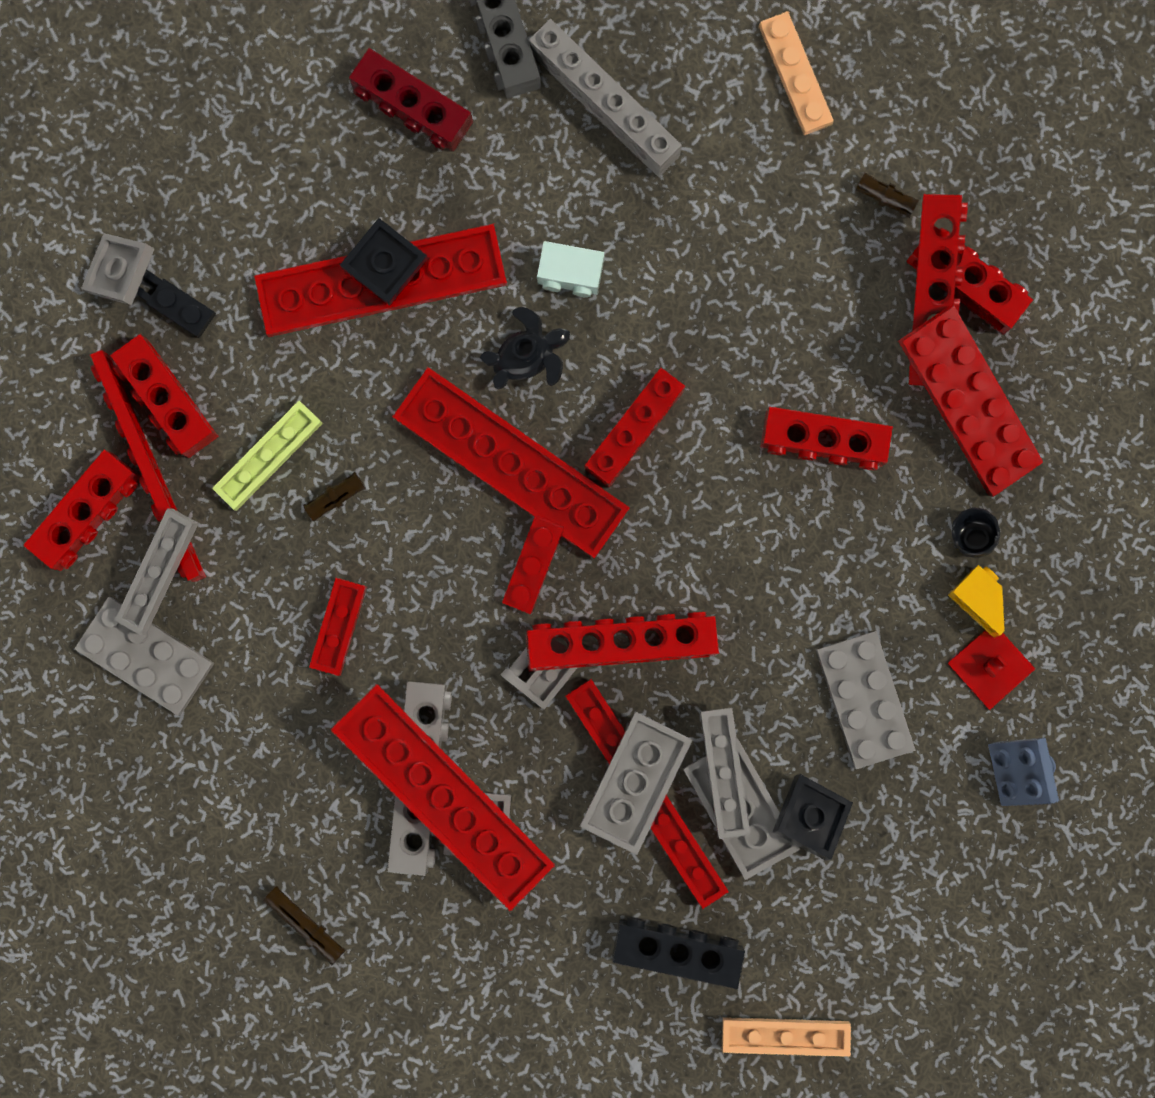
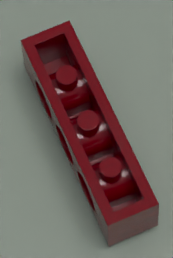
[349,48,473,152]

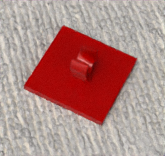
[947,630,1035,710]

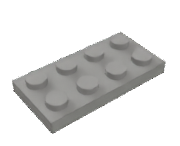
[75,597,214,716]
[816,631,916,769]
[580,711,692,855]
[683,738,800,880]

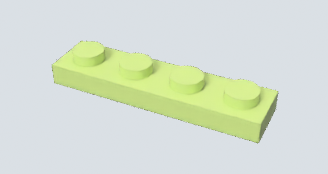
[212,400,323,511]

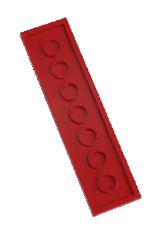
[254,224,507,337]
[392,367,630,559]
[330,684,555,911]

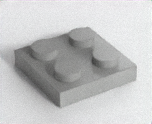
[81,233,154,305]

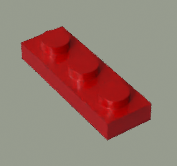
[502,516,565,614]
[309,578,367,676]

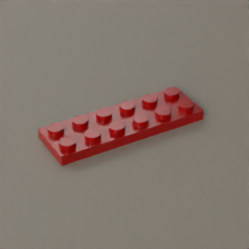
[898,306,1043,497]

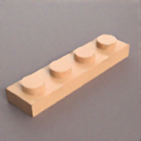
[759,11,834,135]
[722,1017,851,1057]

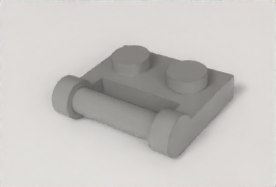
[501,638,577,710]

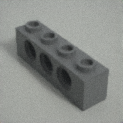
[469,0,541,99]

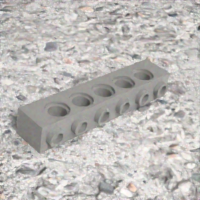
[529,19,682,177]
[387,681,452,876]

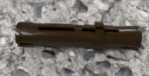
[263,886,346,965]

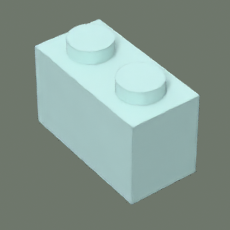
[537,241,604,298]

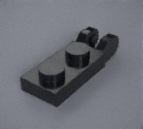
[136,269,216,338]

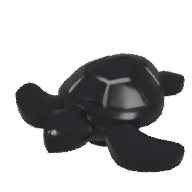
[480,307,570,390]

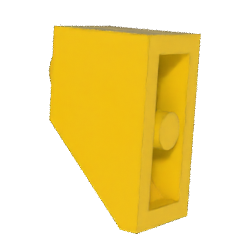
[948,565,1005,638]

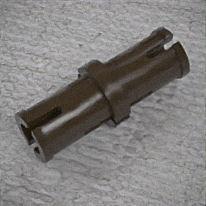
[855,173,919,218]
[303,472,366,522]

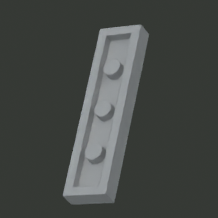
[115,509,199,635]
[700,708,751,839]

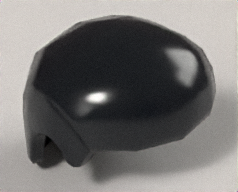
[952,507,1000,558]

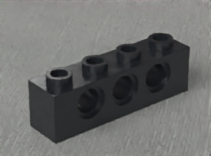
[612,917,745,989]

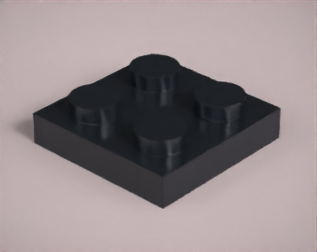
[340,218,428,306]
[773,774,853,861]

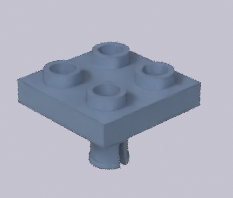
[988,738,1059,806]

